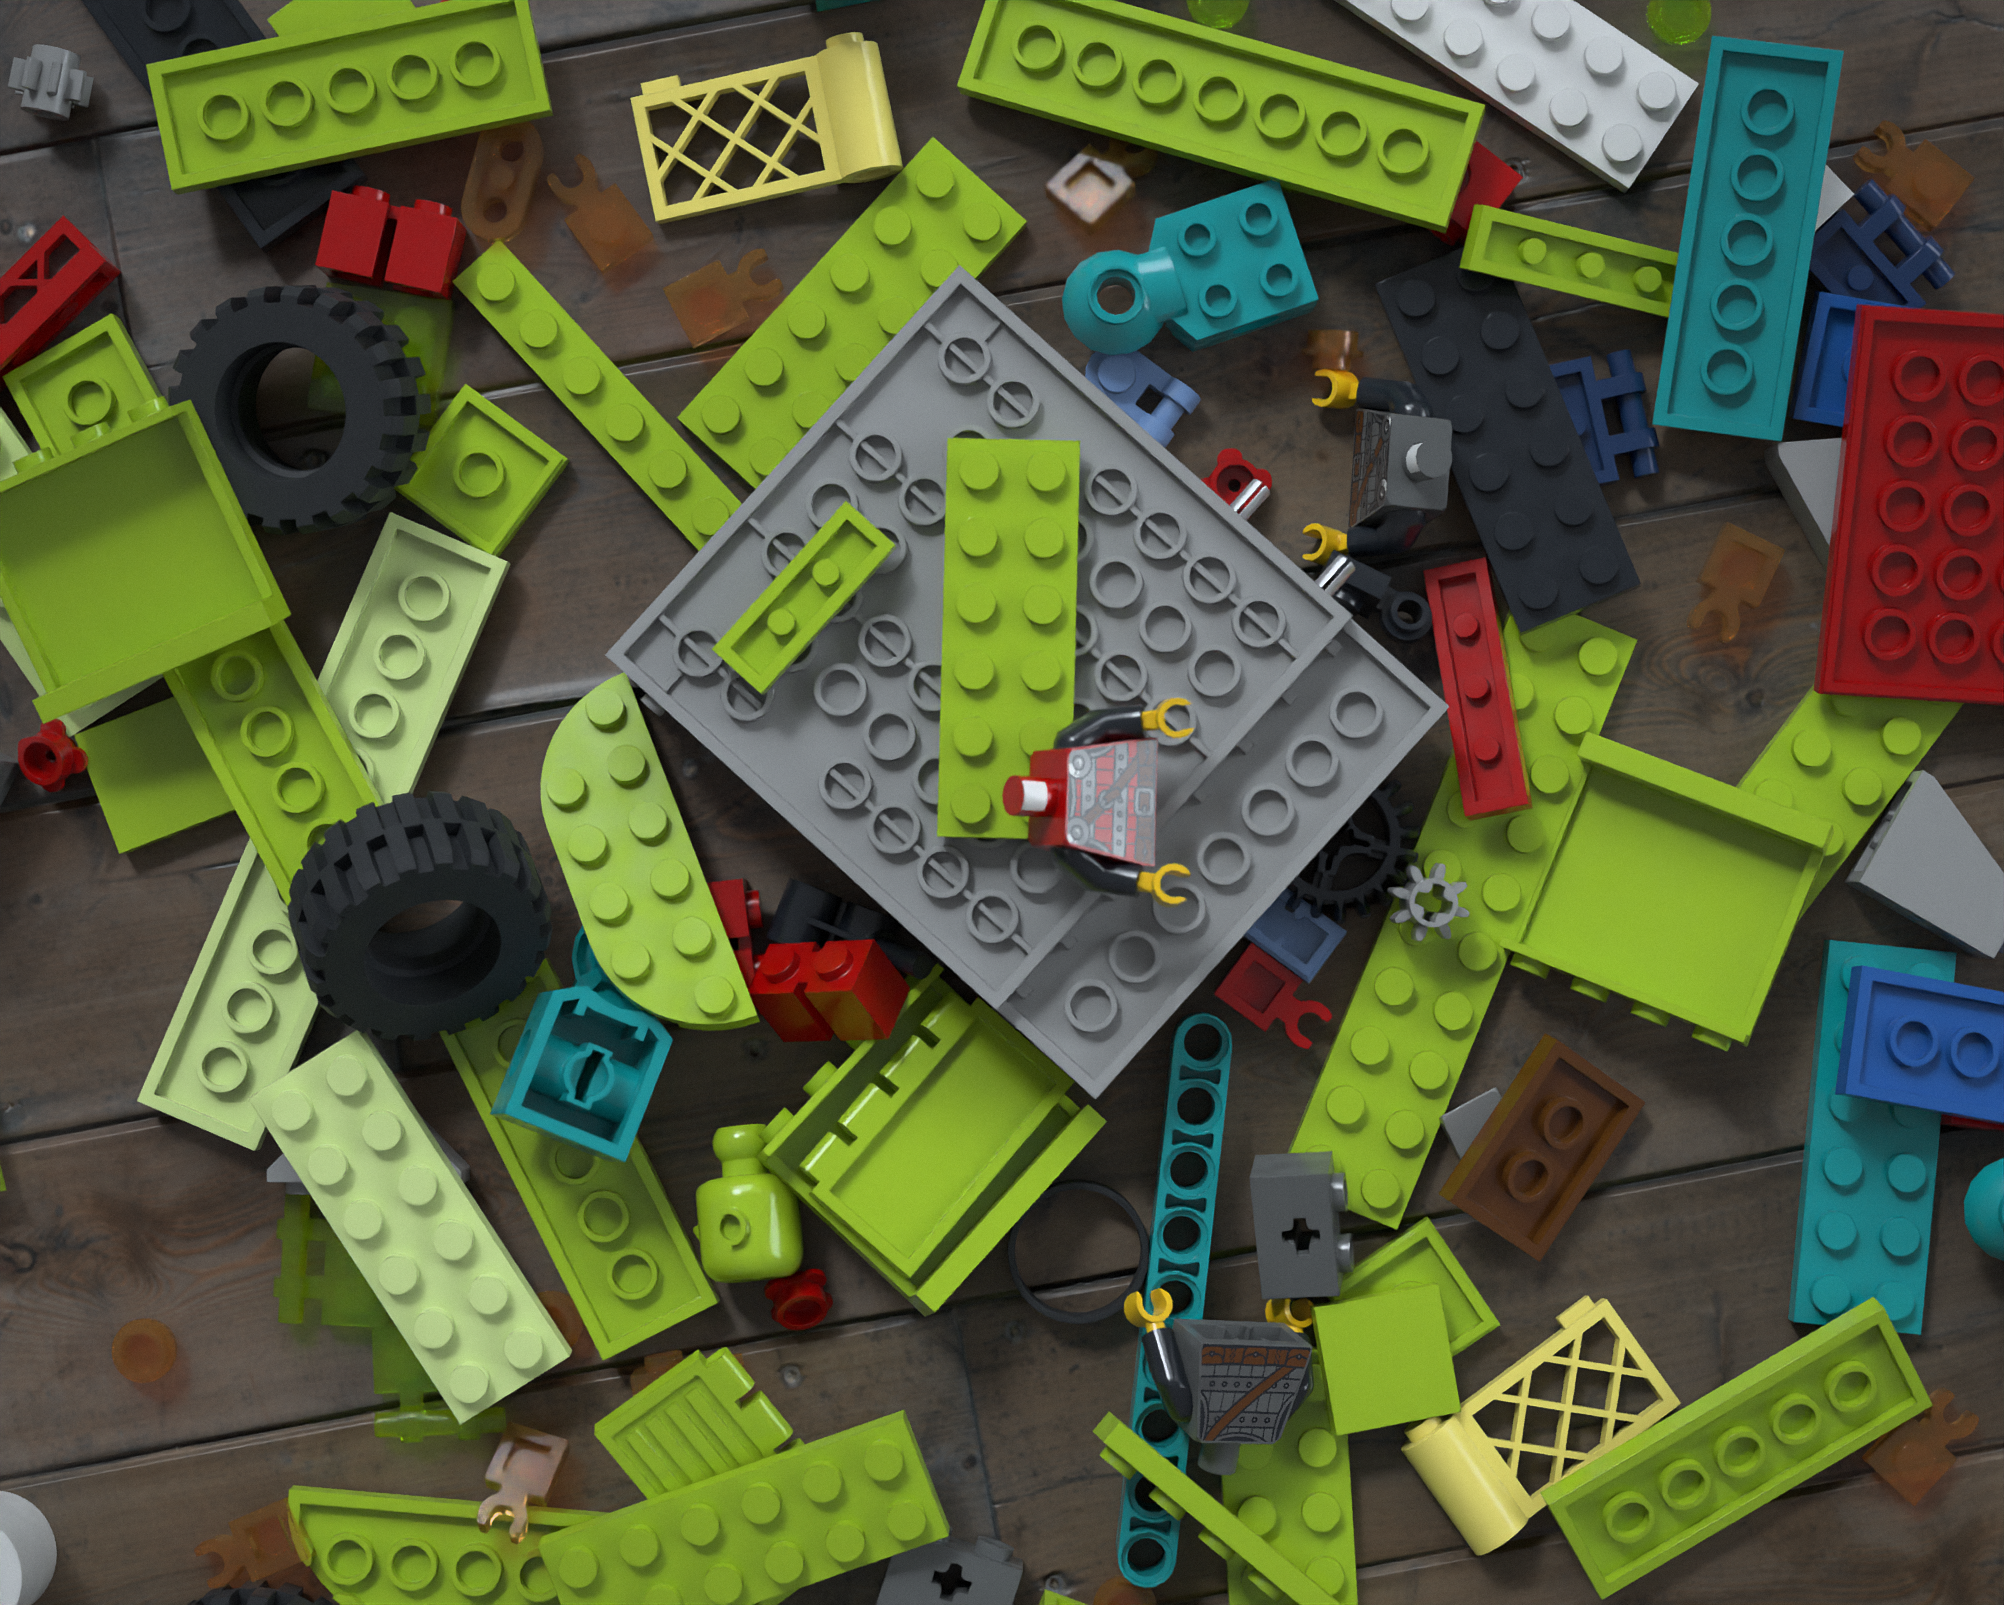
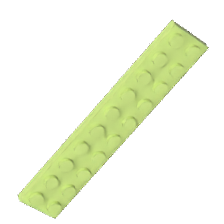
[137,512,511,1151]

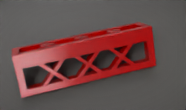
[0,215,121,393]

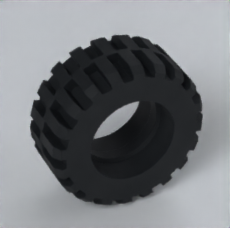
[167,285,431,535]
[287,791,553,1041]

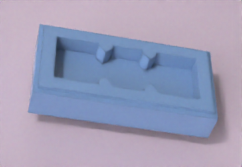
[1243,888,1347,984]

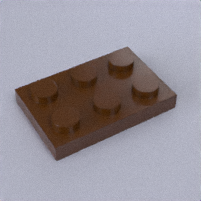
[1438,1033,1646,1262]

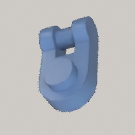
[1085,350,1201,448]

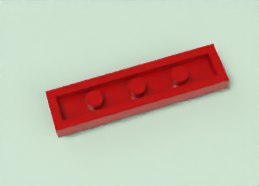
[1423,557,1533,821]

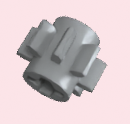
[7,44,94,121]
[1387,863,1470,942]

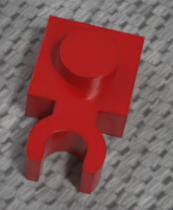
[1213,942,1333,1049]

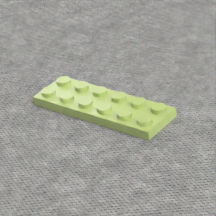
[248,1030,572,1425]

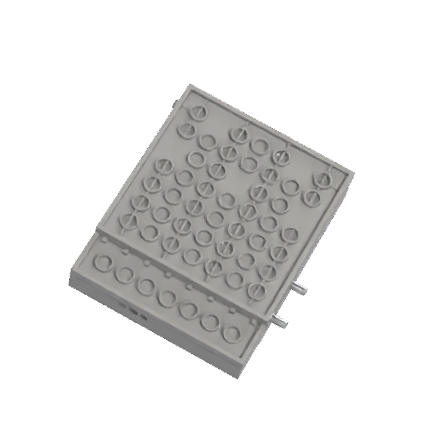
[605,265,1450,1099]

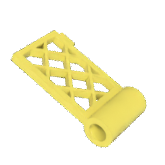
[630,32,903,224]
[1401,1295,1681,1555]

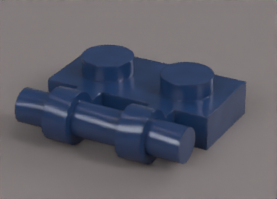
[1808,178,1955,308]
[1549,349,1660,487]

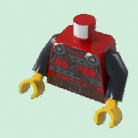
[1002,697,1195,908]

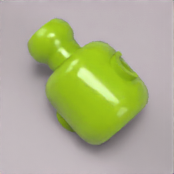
[693,1124,804,1283]

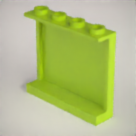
[0,396,291,724]
[1499,731,1834,1052]
[755,963,1107,1317]

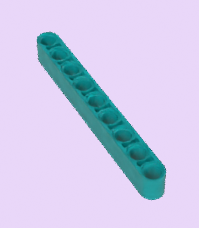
[1116,1012,1232,1588]

